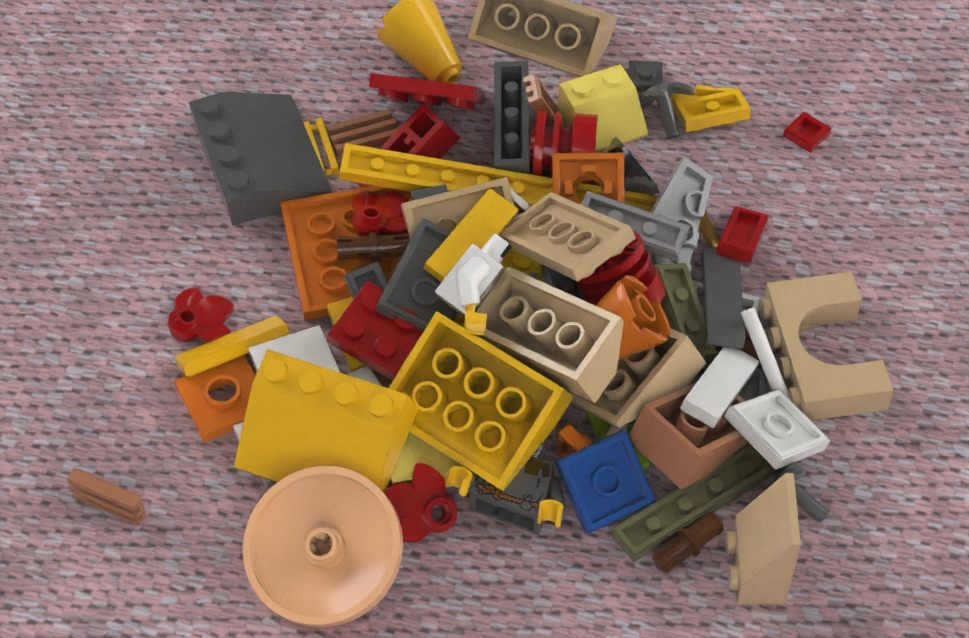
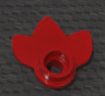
[352,191,409,236]
[167,288,234,343]
[383,463,457,542]

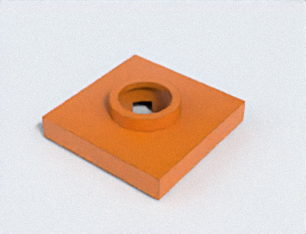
[553,153,625,205]
[174,355,255,443]

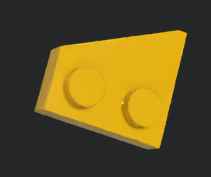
[670,85,751,132]

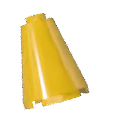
[376,0,462,84]

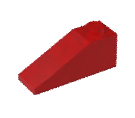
[357,102,461,188]

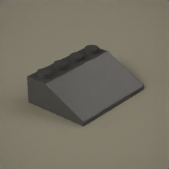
[189,92,333,226]

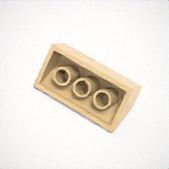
[467,0,618,77]
[476,267,624,403]

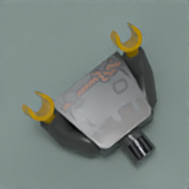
[445,444,566,535]

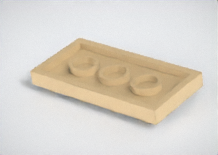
[499,192,636,282]

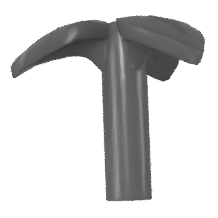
[639,82,695,139]
[768,462,830,522]

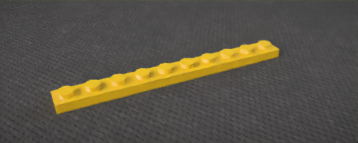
[339,143,659,212]

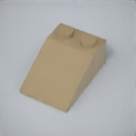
[570,328,706,428]
[726,473,801,604]

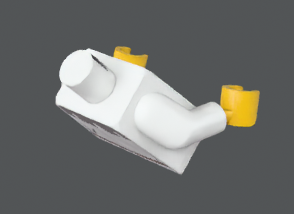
[435,233,512,335]

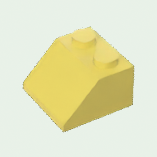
[558,64,648,153]

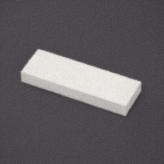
[680,347,760,428]

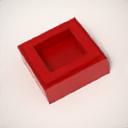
[783,112,832,153]

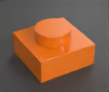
[557,424,593,457]

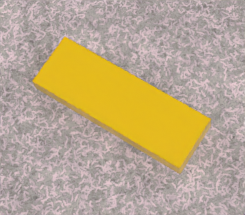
[423,188,519,282]
[174,315,290,377]

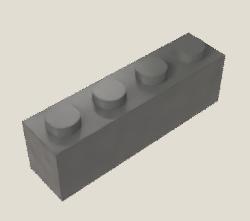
[494,61,531,174]

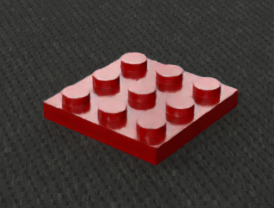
[369,73,485,110]

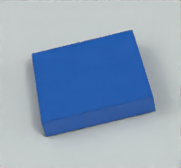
[554,430,656,534]

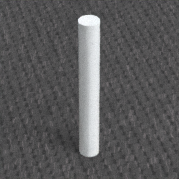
[740,307,790,400]

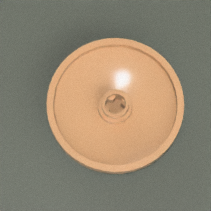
[243,466,403,628]

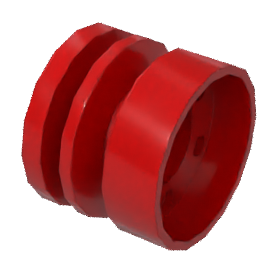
[529,110,598,185]
[577,231,665,305]

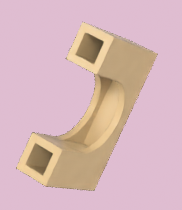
[759,271,894,421]

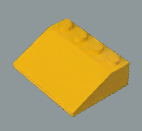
[389,311,574,491]
[234,349,418,492]

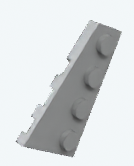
[649,157,713,272]

